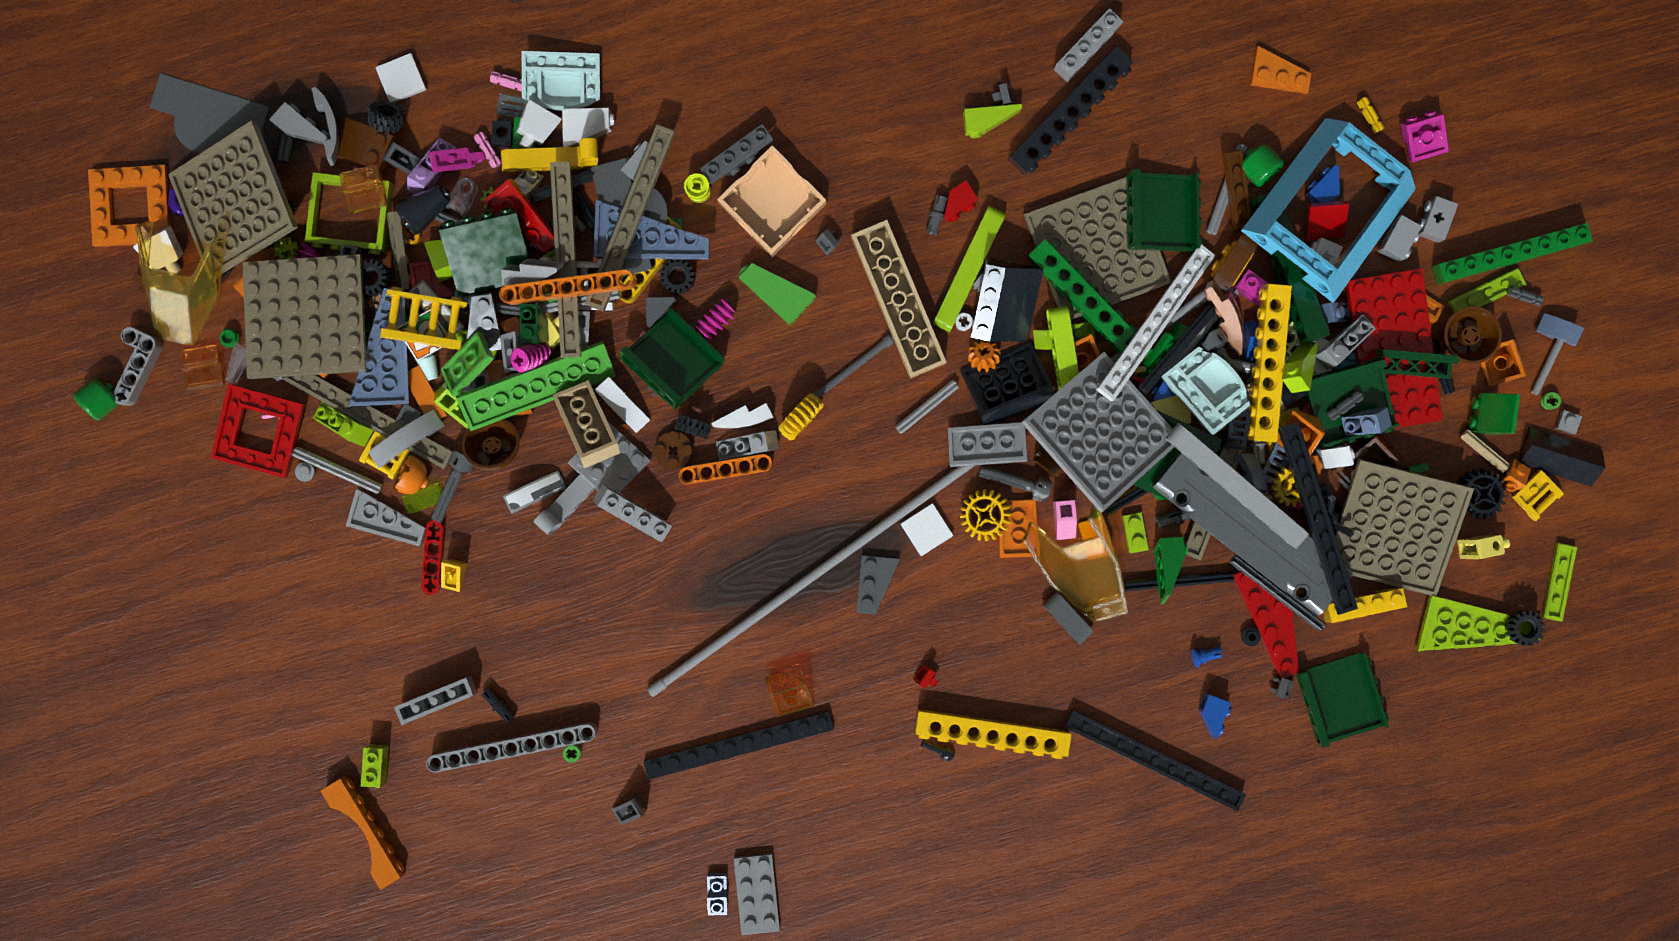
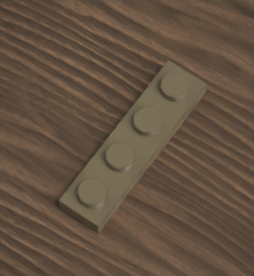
[387,212,411,289]

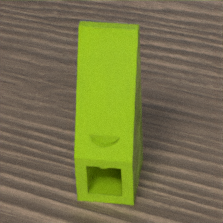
[313,401,374,447]

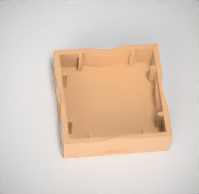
[717,146,827,257]

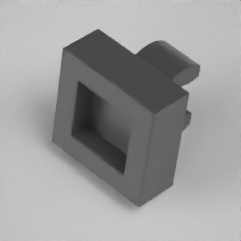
[992,83,1015,105]
[815,229,842,256]
[1270,678,1294,700]

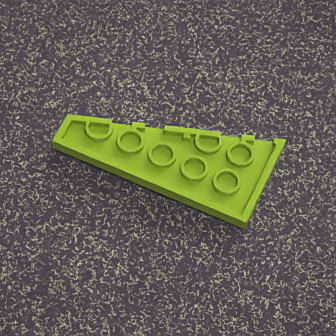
[1415,595,1543,651]

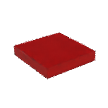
[1304,201,1349,240]

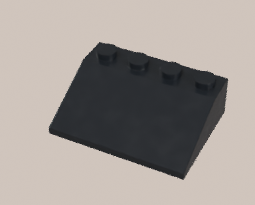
[971,258,1044,342]
[960,341,1054,425]

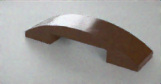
[1204,232,1258,295]

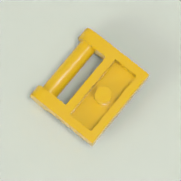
[359,431,410,480]
[1511,470,1564,521]

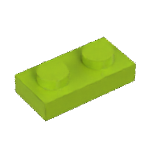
[1122,512,1149,553]

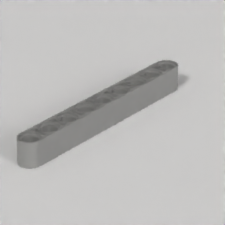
[1165,423,1309,549]
[426,722,598,772]

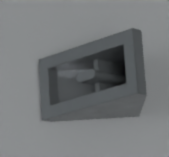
[383,142,421,174]
[646,297,677,329]
[612,794,647,826]

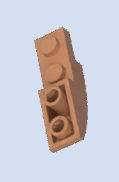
[1205,279,1245,356]

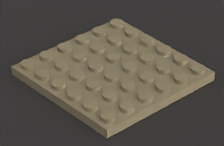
[168,121,298,279]
[1023,177,1172,320]
[243,254,367,379]
[1334,459,1474,596]

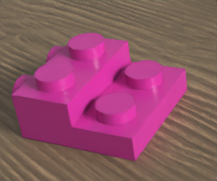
[1400,110,1449,163]

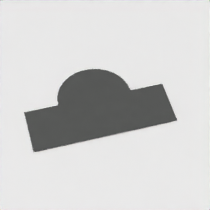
[149,73,269,153]
[591,158,667,276]

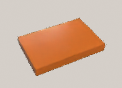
[997,499,1038,558]

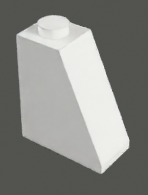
[562,108,615,147]

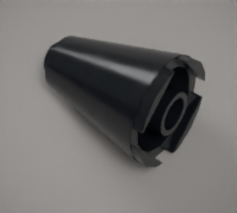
[395,185,452,235]

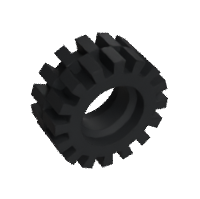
[367,100,405,133]
[362,259,392,297]
[660,259,695,295]
[674,414,712,439]
[1505,610,1546,646]

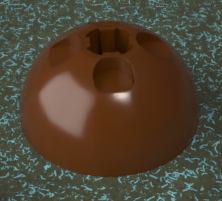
[1443,306,1502,364]
[462,419,520,471]

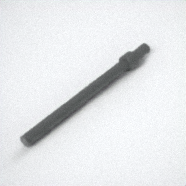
[813,334,894,398]

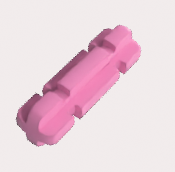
[490,71,522,92]
[474,132,501,168]

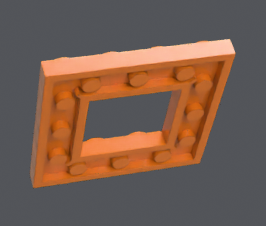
[88,165,171,247]

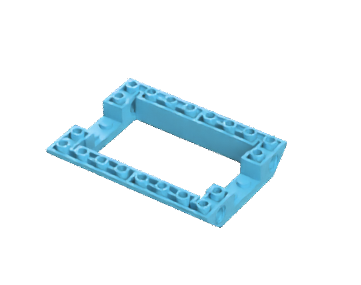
[1241,118,1416,303]

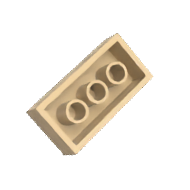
[553,380,620,468]

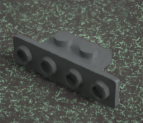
[700,125,773,184]

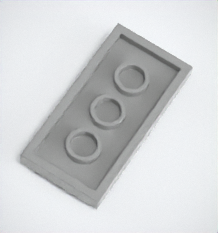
[948,422,1027,467]
[734,853,780,935]

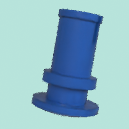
[1191,646,1222,668]

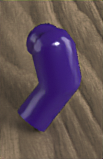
[168,189,184,216]

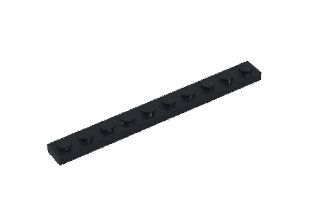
[1278,422,1358,615]
[1064,710,1246,812]
[643,711,834,780]

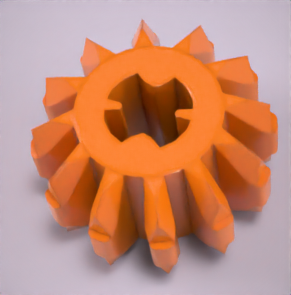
[968,340,1001,372]

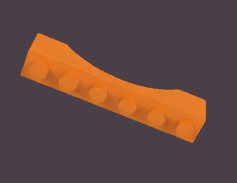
[321,776,405,890]

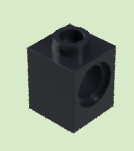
[491,118,514,148]

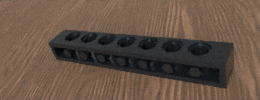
[1009,46,1133,176]

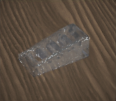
[225,342,246,384]

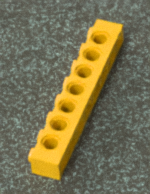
[1247,284,1292,442]
[914,709,1071,759]

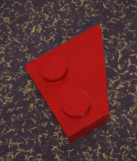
[409,261,453,298]

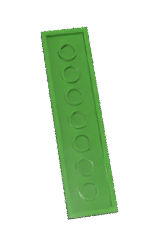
[456,341,616,431]

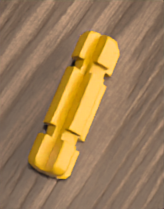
[1357,97,1384,133]

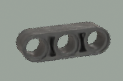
[1042,592,1094,645]

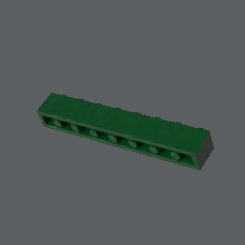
[1250,193,1330,345]

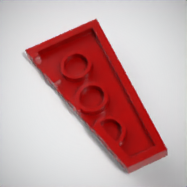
[482,178,555,253]

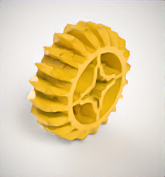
[779,393,824,440]
[960,489,1012,541]

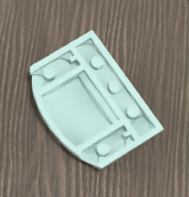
[522,51,600,111]
[1162,347,1250,435]

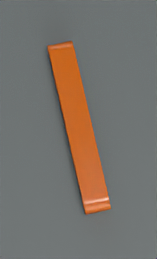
[499,270,637,305]

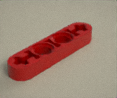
[421,520,445,595]

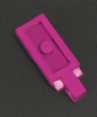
[429,148,485,173]

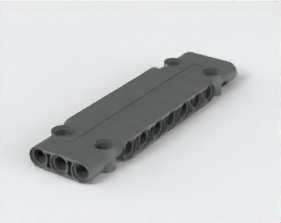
[1152,451,1353,616]

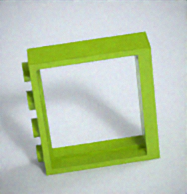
[305,173,394,255]

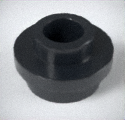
[1241,627,1261,646]

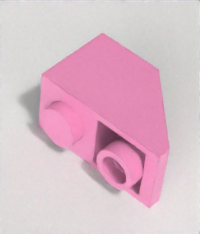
[1053,500,1077,540]

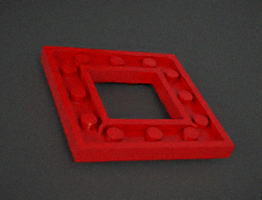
[211,384,305,478]

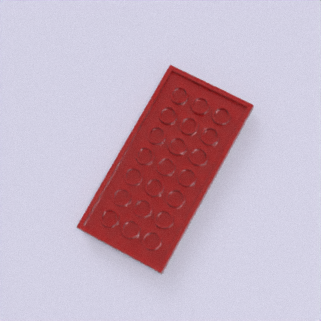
[1346,268,1443,429]

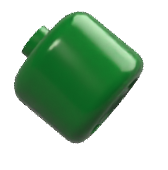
[1242,144,1284,187]
[73,378,119,421]

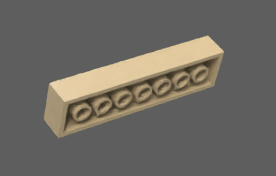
[851,220,947,379]

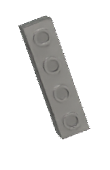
[1054,8,1124,83]
[593,484,672,542]
[394,675,478,725]

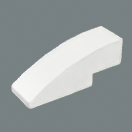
[595,377,650,433]
[711,404,774,429]

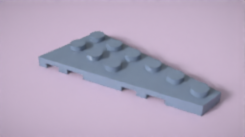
[594,200,710,260]
[348,288,409,406]

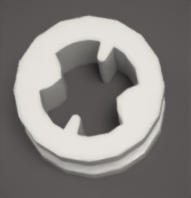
[955,313,973,331]

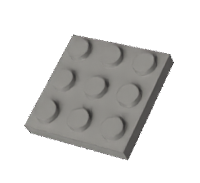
[568,422,650,493]

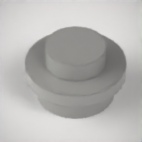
[295,462,315,482]

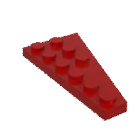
[1234,571,1299,680]

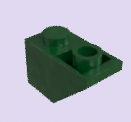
[519,303,549,344]

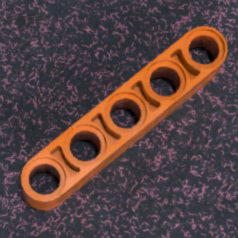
[679,454,773,484]

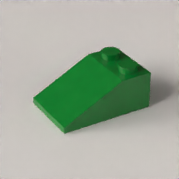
[1468,393,1521,435]
[1153,537,1188,605]

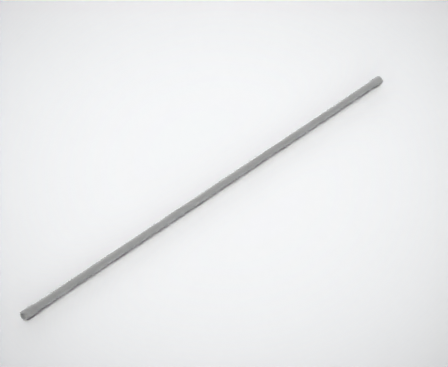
[647,289,1208,697]

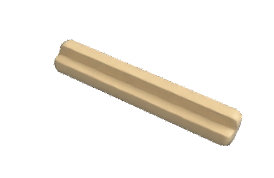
[1460,430,1510,473]

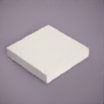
[375,53,427,104]
[900,503,953,556]

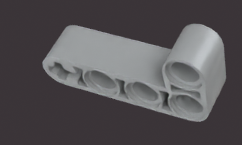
[113,327,163,406]
[534,475,595,535]

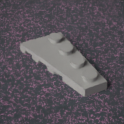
[346,489,426,546]

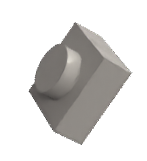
[1555,410,1582,435]

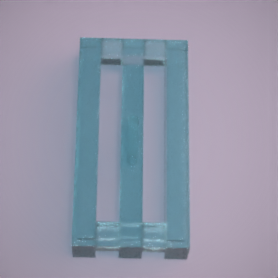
[496,94,528,117]

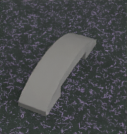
[312,87,340,166]
[368,410,444,468]

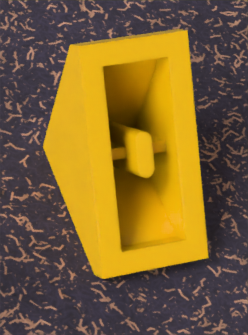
[441,558,468,592]

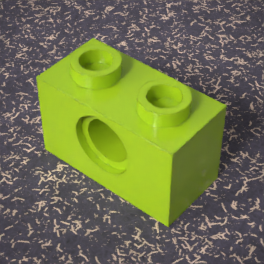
[361,744,389,788]

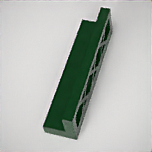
[1375,349,1459,379]

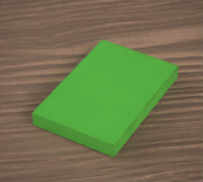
[441,331,494,397]

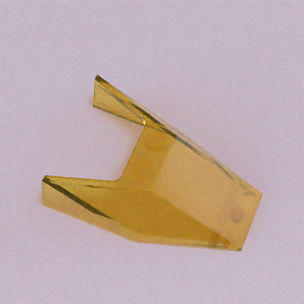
[135,221,225,346]
[1023,504,1129,623]

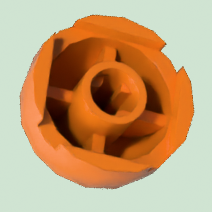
[393,455,429,494]

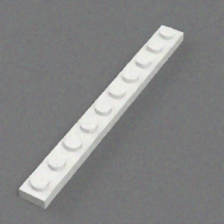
[1096,244,1215,402]

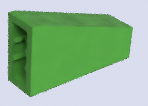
[739,263,816,326]

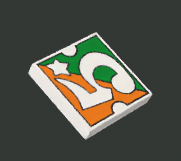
[397,308,447,361]

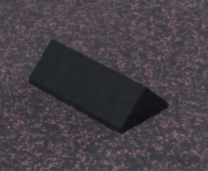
[1518,427,1606,487]

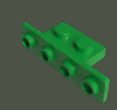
[1138,322,1189,379]

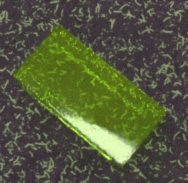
[402,484,442,514]

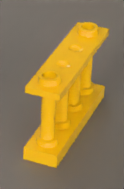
[380,287,467,350]

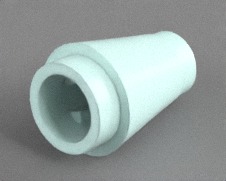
[417,353,439,381]

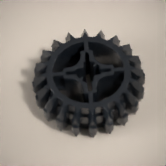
[1456,468,1508,520]

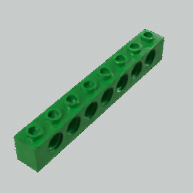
[1431,223,1593,285]
[1026,239,1153,363]

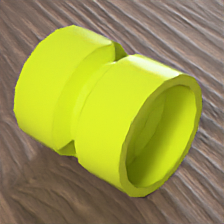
[684,173,711,203]

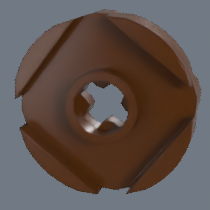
[654,431,693,470]

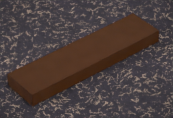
[1222,150,1252,229]

